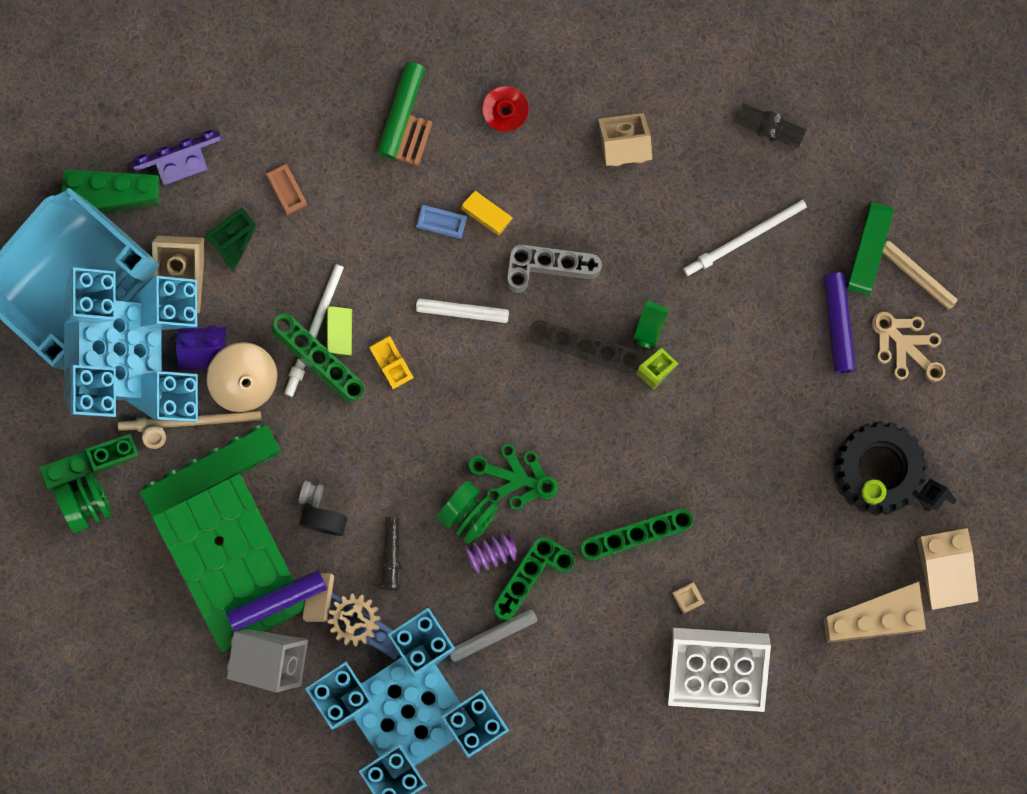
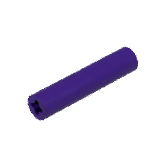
[824,272,856,373]
[226,570,327,632]

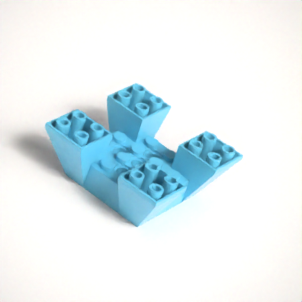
[64,267,198,422]
[305,608,509,794]

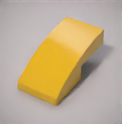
[369,336,414,389]

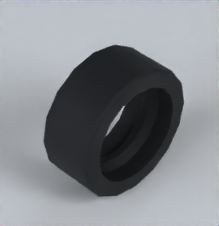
[299,506,347,536]

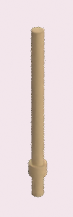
[118,411,262,432]

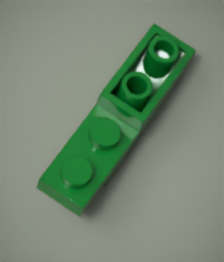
[39,434,139,491]

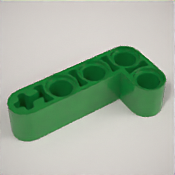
[847,200,894,296]
[494,537,575,621]

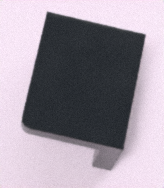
[916,478,957,511]

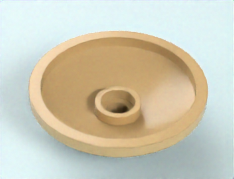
[206,342,277,412]

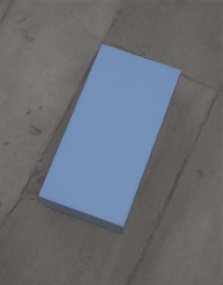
[416,205,467,239]

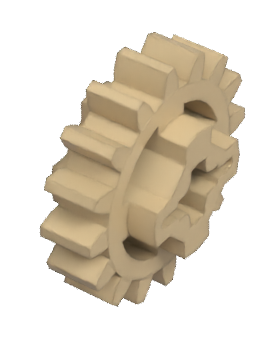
[328,594,381,647]

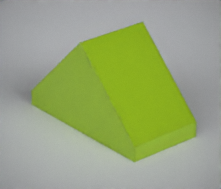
[637,348,679,390]

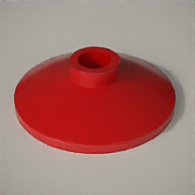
[482,86,529,132]

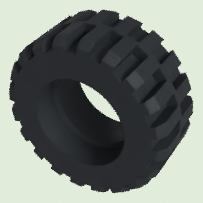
[833,421,928,515]

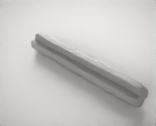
[449,609,537,662]

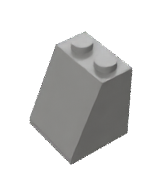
[227,629,308,693]

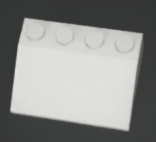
[668,628,771,712]

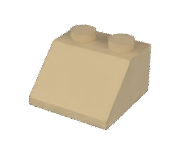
[598,113,652,166]

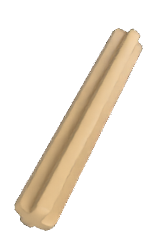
[883,241,957,309]

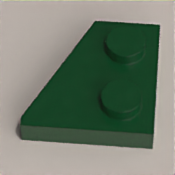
[205,207,257,272]

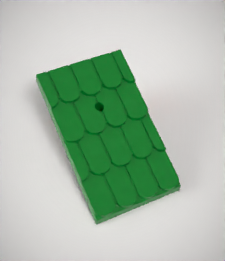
[152,474,305,653]

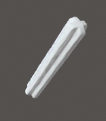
[416,299,509,323]

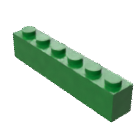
[140,425,282,517]

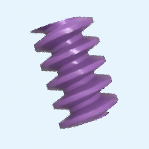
[464,531,517,573]

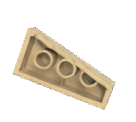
[824,582,926,643]

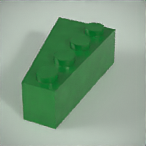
[62,170,161,214]

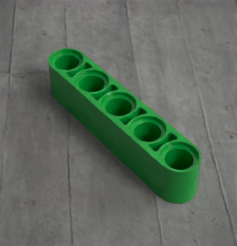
[270,314,365,403]
[580,509,693,562]

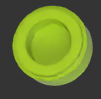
[861,480,886,505]

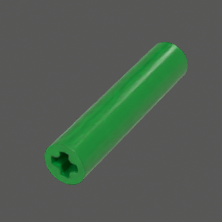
[376,62,425,160]

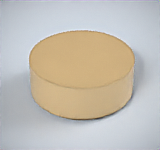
[141,424,166,449]

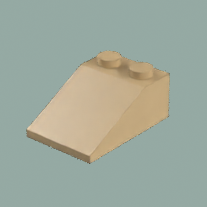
[152,236,204,313]
[917,528,978,610]

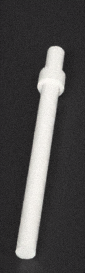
[683,200,807,276]
[284,264,344,397]

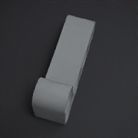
[507,245,602,293]

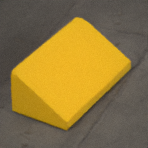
[461,191,513,236]

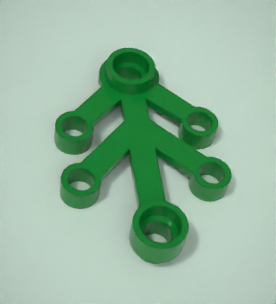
[469,444,558,511]

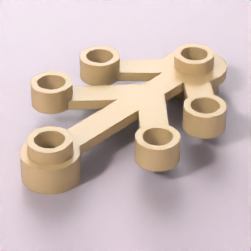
[872,312,945,383]

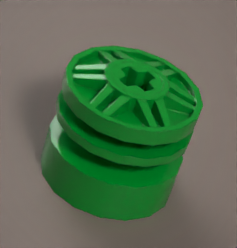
[53,472,112,535]
[436,481,499,545]

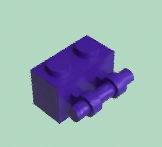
[176,325,226,370]

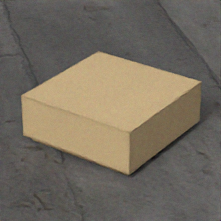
[672,582,704,614]

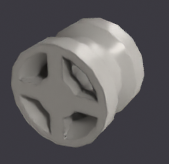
[298,480,324,508]

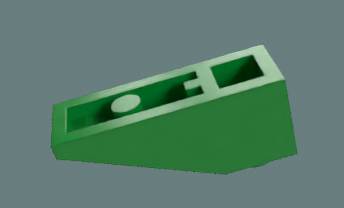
[633,301,669,350]

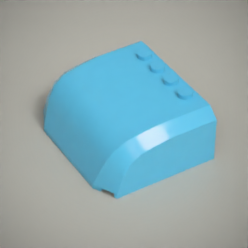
[0,188,160,370]

